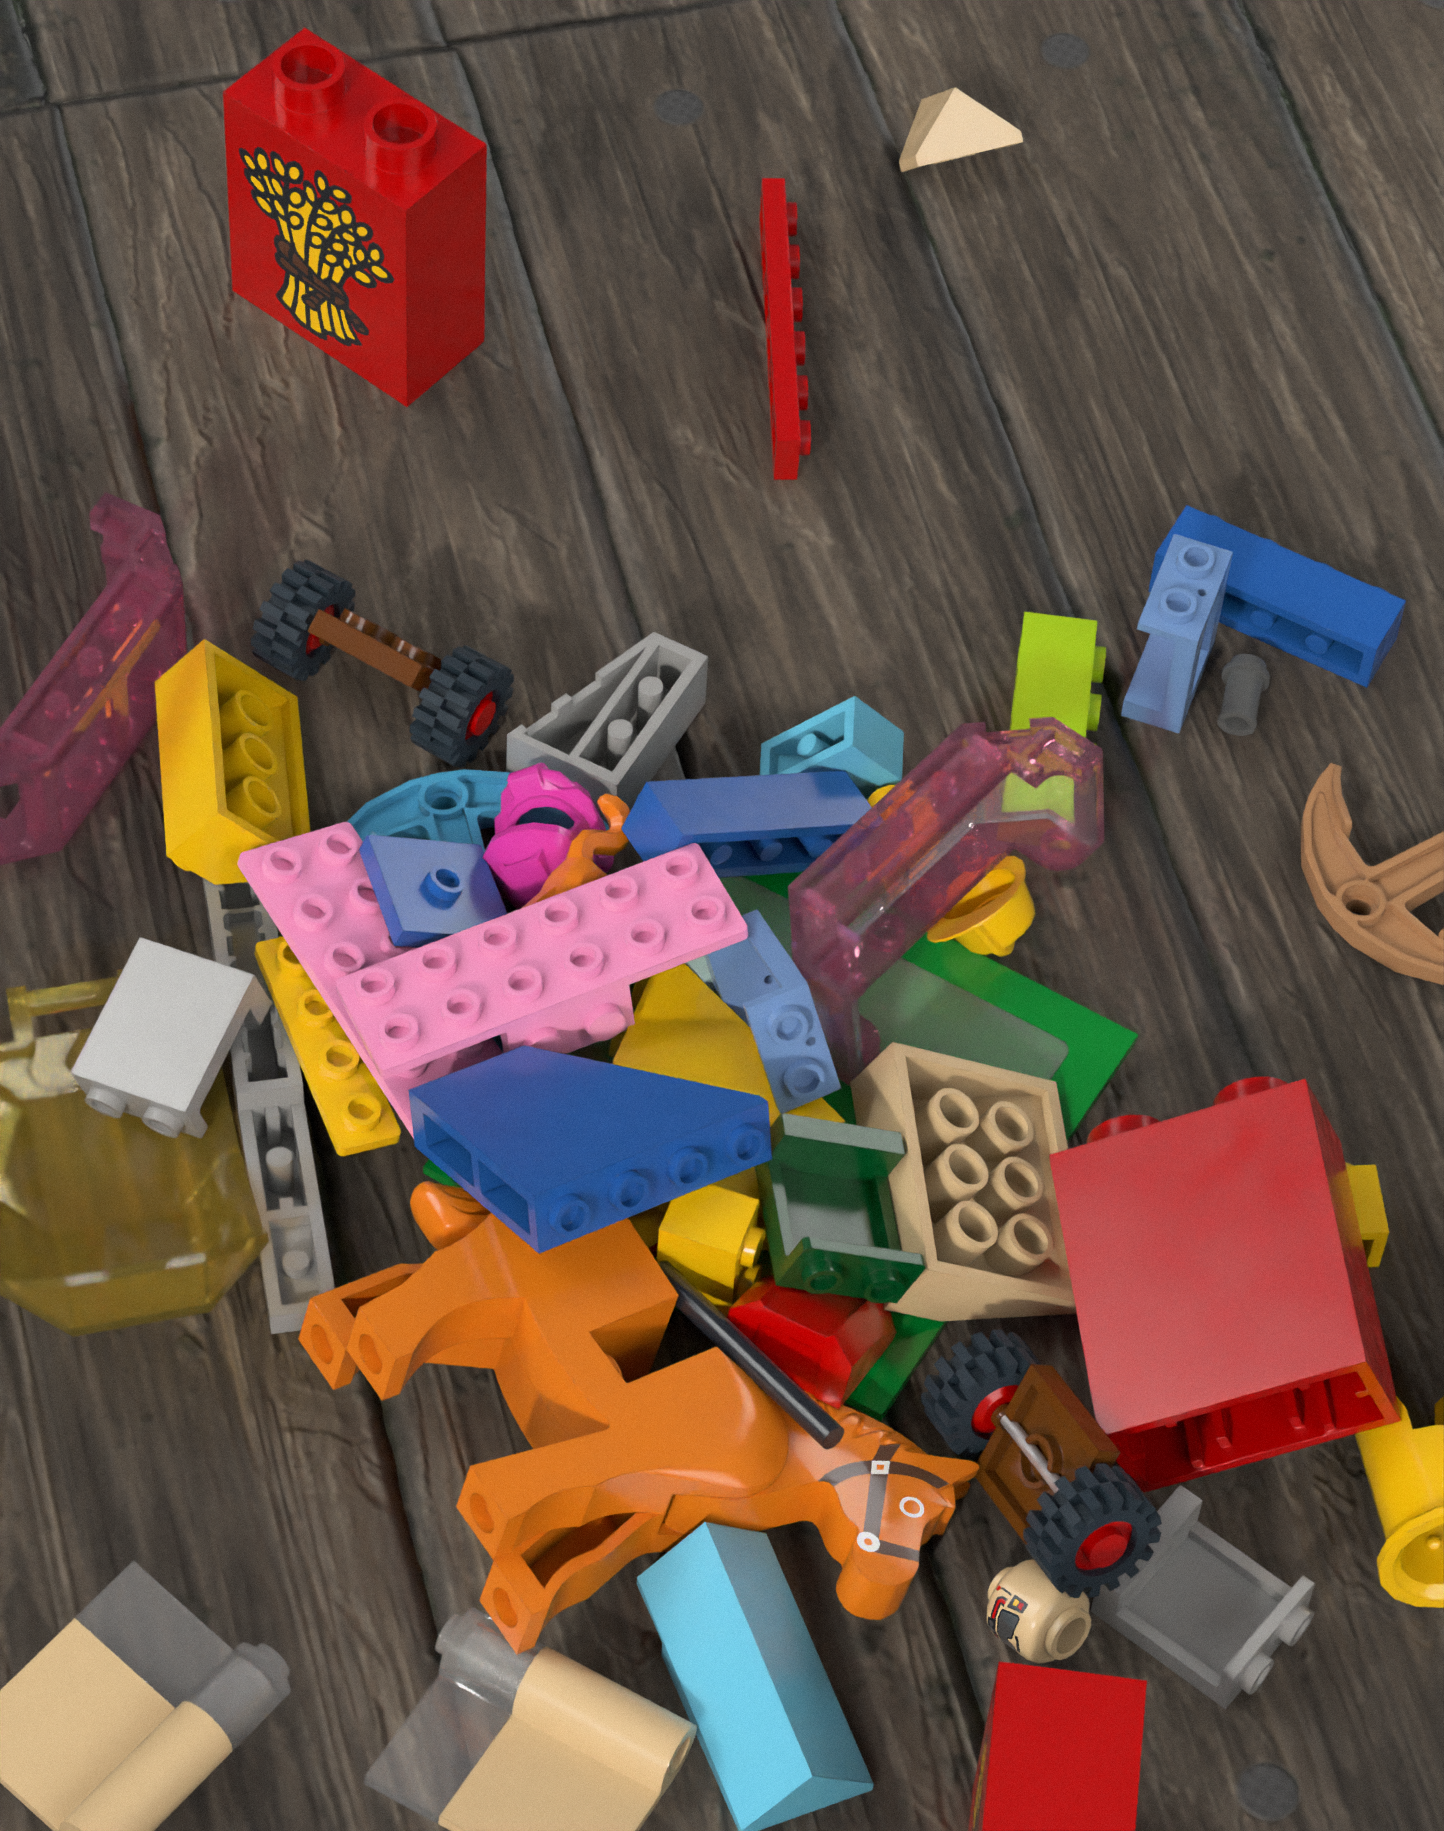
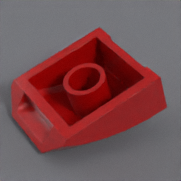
[719,1273,897,1410]

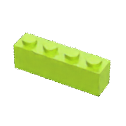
[996,611,1106,853]

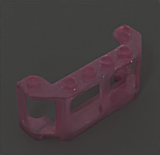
[0,492,187,865]

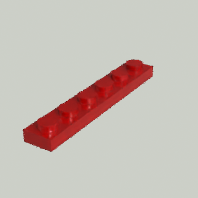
[759,178,811,480]

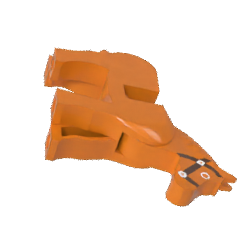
[298,1181,979,1655]

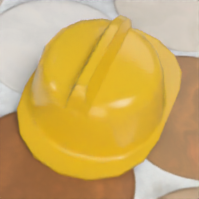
[927,856,1035,957]

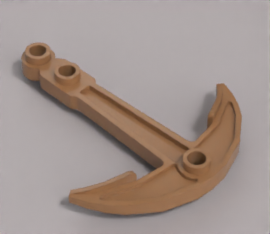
[1301,763,1444,985]

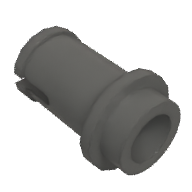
[1217,654,1271,736]

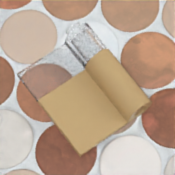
[0,1561,291,1831]
[364,1607,697,1831]

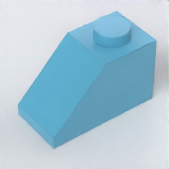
[760,696,904,799]

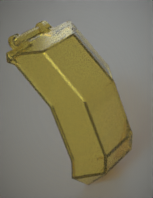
[0,969,269,1337]

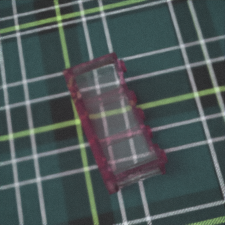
[788,717,1104,1086]

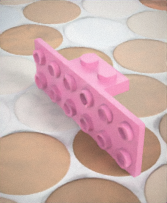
[237,822,503,1139]
[335,843,748,1078]

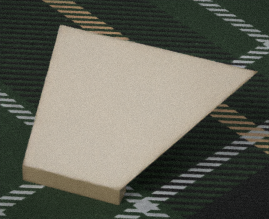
[899,87,1023,172]

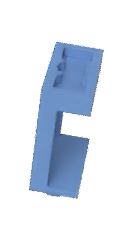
[1121,534,1233,733]
[704,909,841,1114]

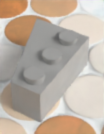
[506,632,708,825]

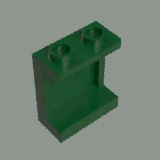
[754,1113,925,1304]

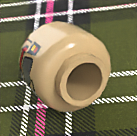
[987,1559,1091,1664]

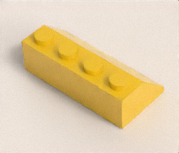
[155,639,311,885]

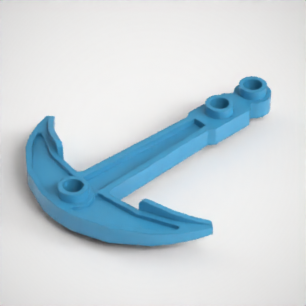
[347,769,609,1053]

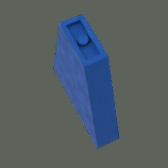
[408,1045,772,1254]

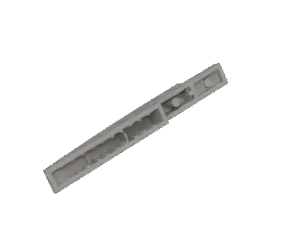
[202,878,335,1334]

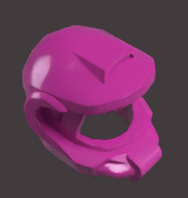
[483,762,614,910]

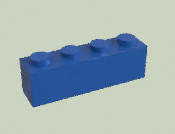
[1149,505,1406,688]
[621,771,883,878]

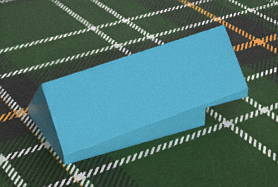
[636,1522,874,1831]

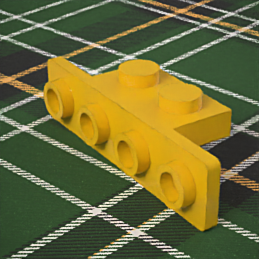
[254,937,401,1156]

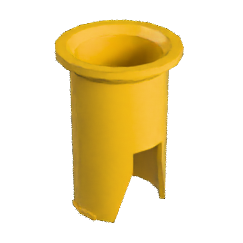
[1355,1396,1444,1608]

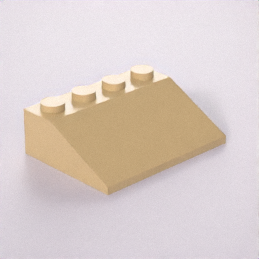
[850,1042,1077,1321]

